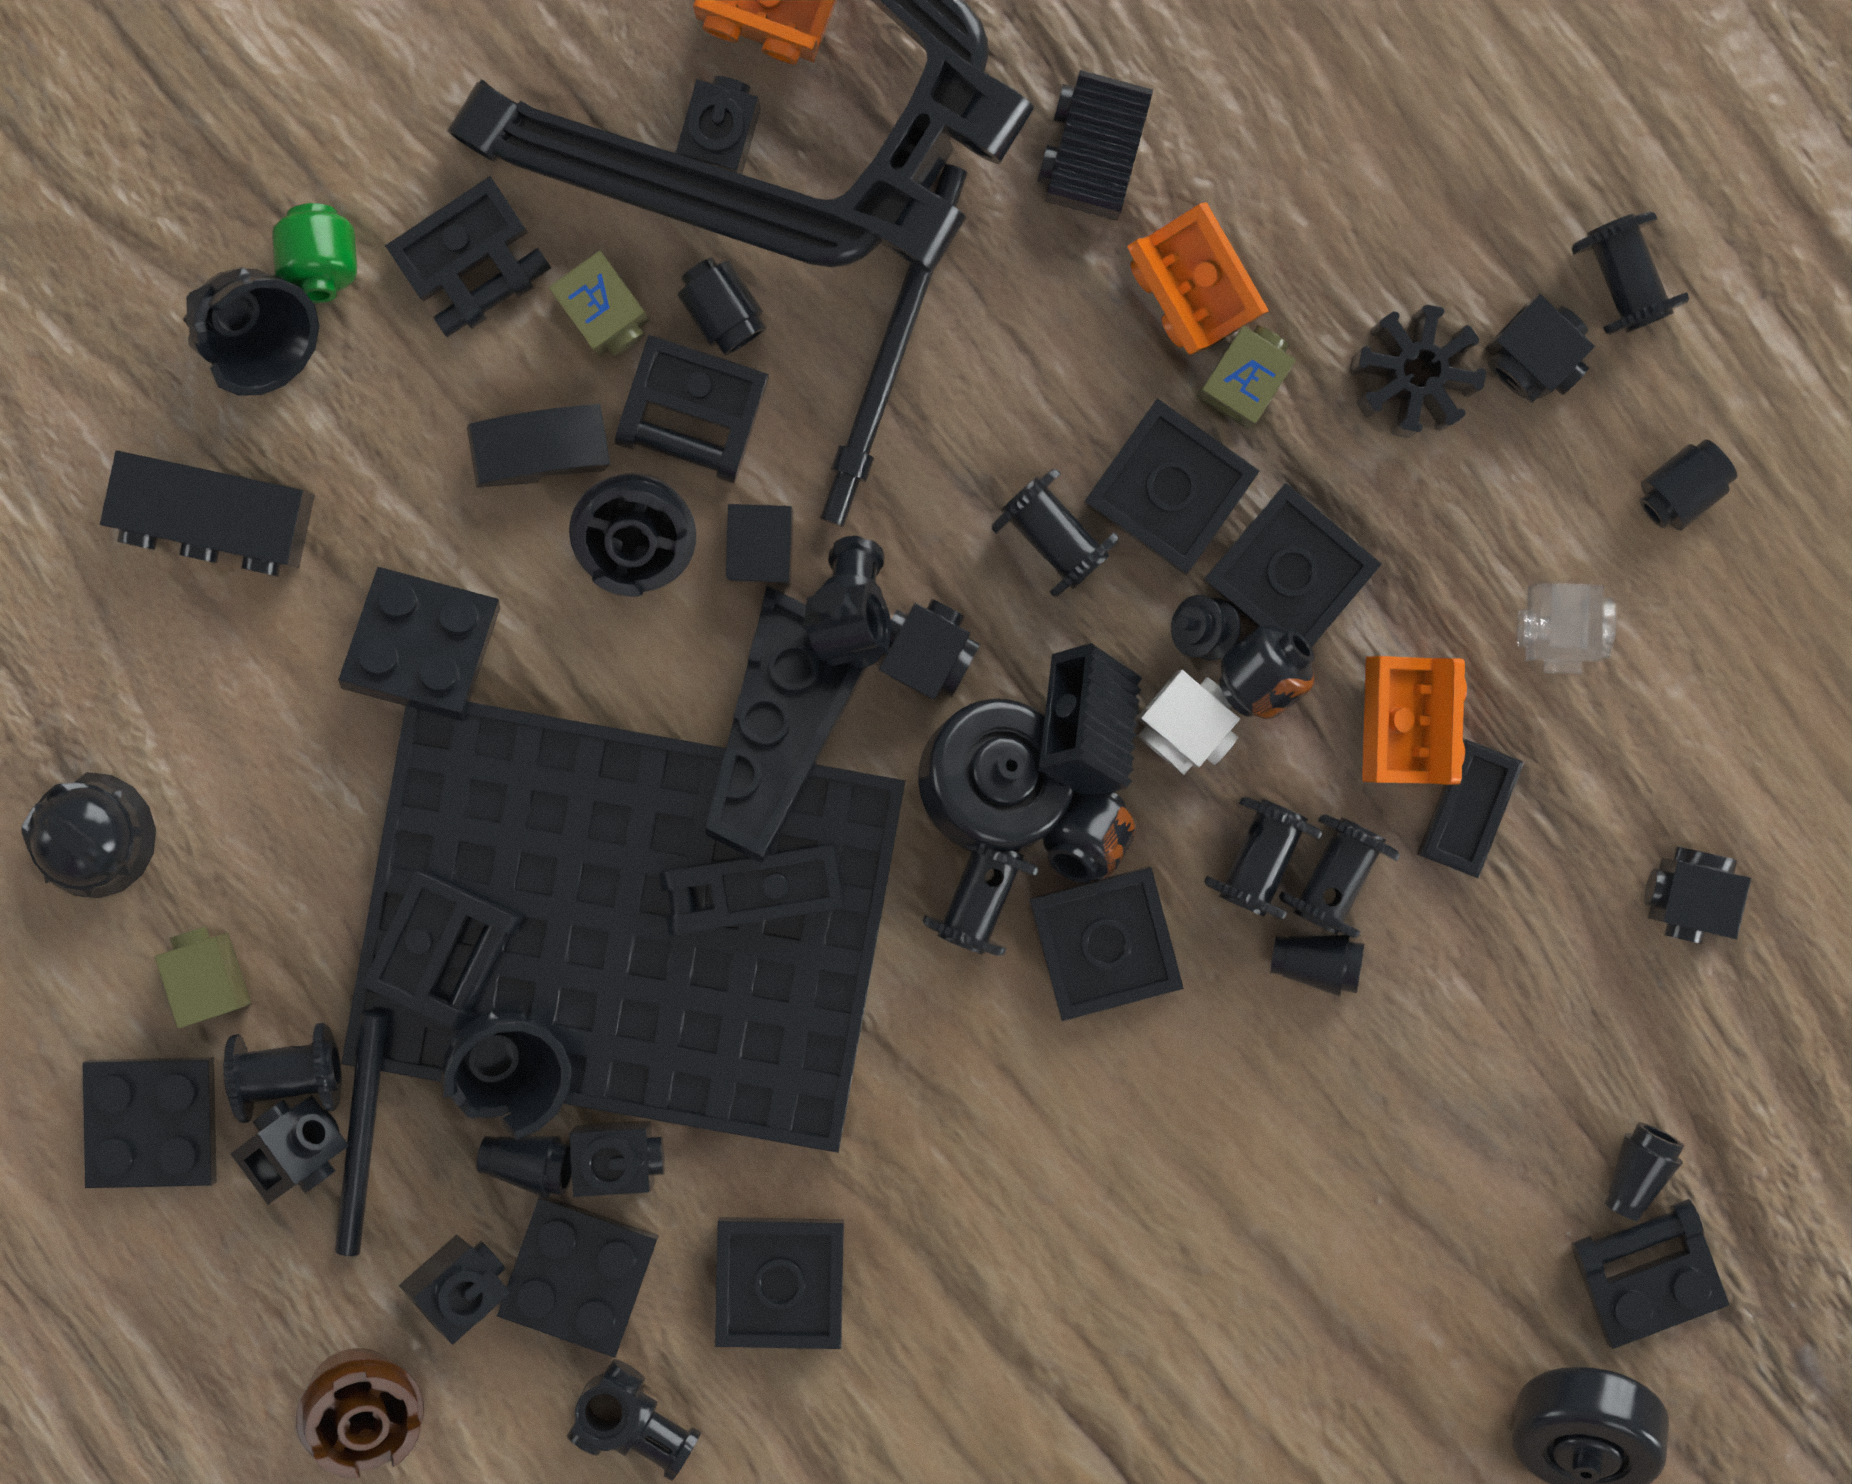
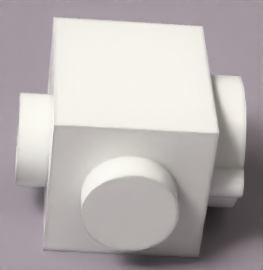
[1137,670,1240,775]

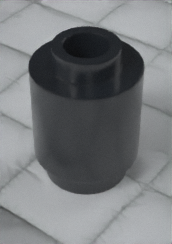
[677,257,766,356]
[1639,439,1737,530]

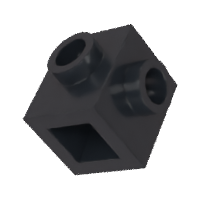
[231,1095,349,1205]

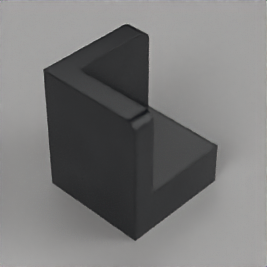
[726,504,794,585]

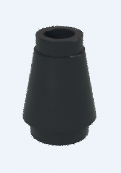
[1270,935,1365,997]
[1605,1122,1684,1221]
[477,1136,572,1198]

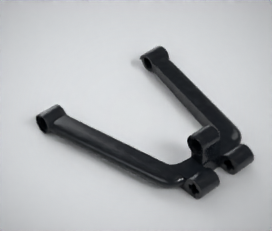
[447,0,1034,273]

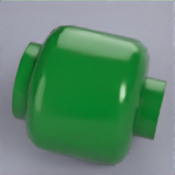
[272,203,357,303]

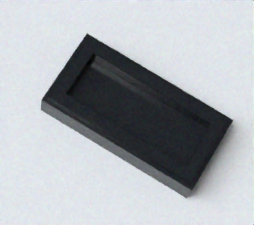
[1417,739,1524,879]

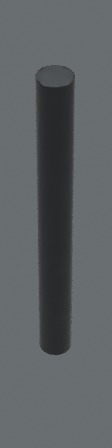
[335,1009,387,1256]

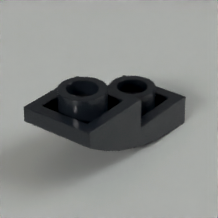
[467,404,610,488]

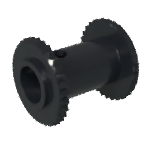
[1571,211,1689,335]
[992,469,1119,597]
[1204,796,1322,919]
[1279,814,1400,939]
[923,845,1039,956]
[223,1023,342,1123]

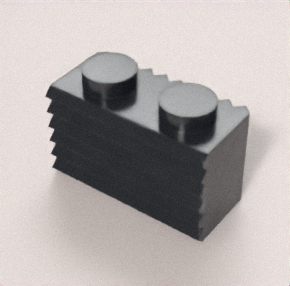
[1037,70,1153,221]
[1038,643,1143,795]

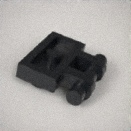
[385,176,552,337]

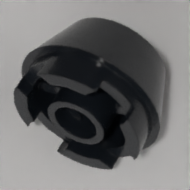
[569,472,696,597]

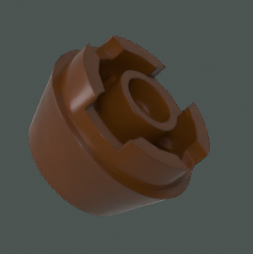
[296,1348,424,1478]

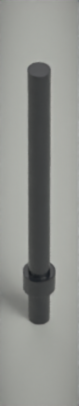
[820,164,968,527]

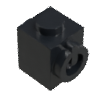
[676,76,761,174]
[1485,294,1595,403]
[879,599,980,700]
[1644,846,1752,944]
[569,1121,665,1197]
[398,1234,511,1345]

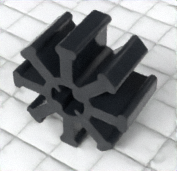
[1350,305,1486,438]

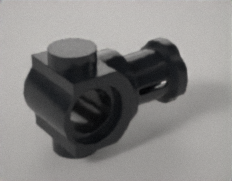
[803,536,892,668]
[567,1359,701,1481]

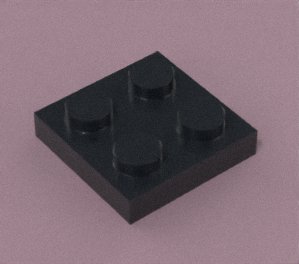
[1083,398,1260,575]
[1203,483,1382,648]
[338,567,500,721]
[1029,866,1184,1021]
[82,1057,217,1188]
[497,1196,659,1358]
[715,1217,844,1349]

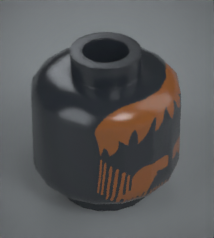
[1219,625,1315,719]
[1043,791,1135,883]

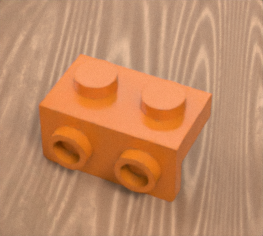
[693,0,837,65]
[1127,202,1269,355]
[1362,656,1467,785]

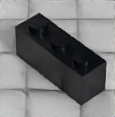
[100,450,315,577]

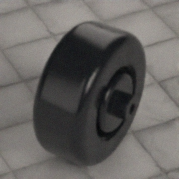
[918,698,1074,853]
[1512,1367,1669,1484]

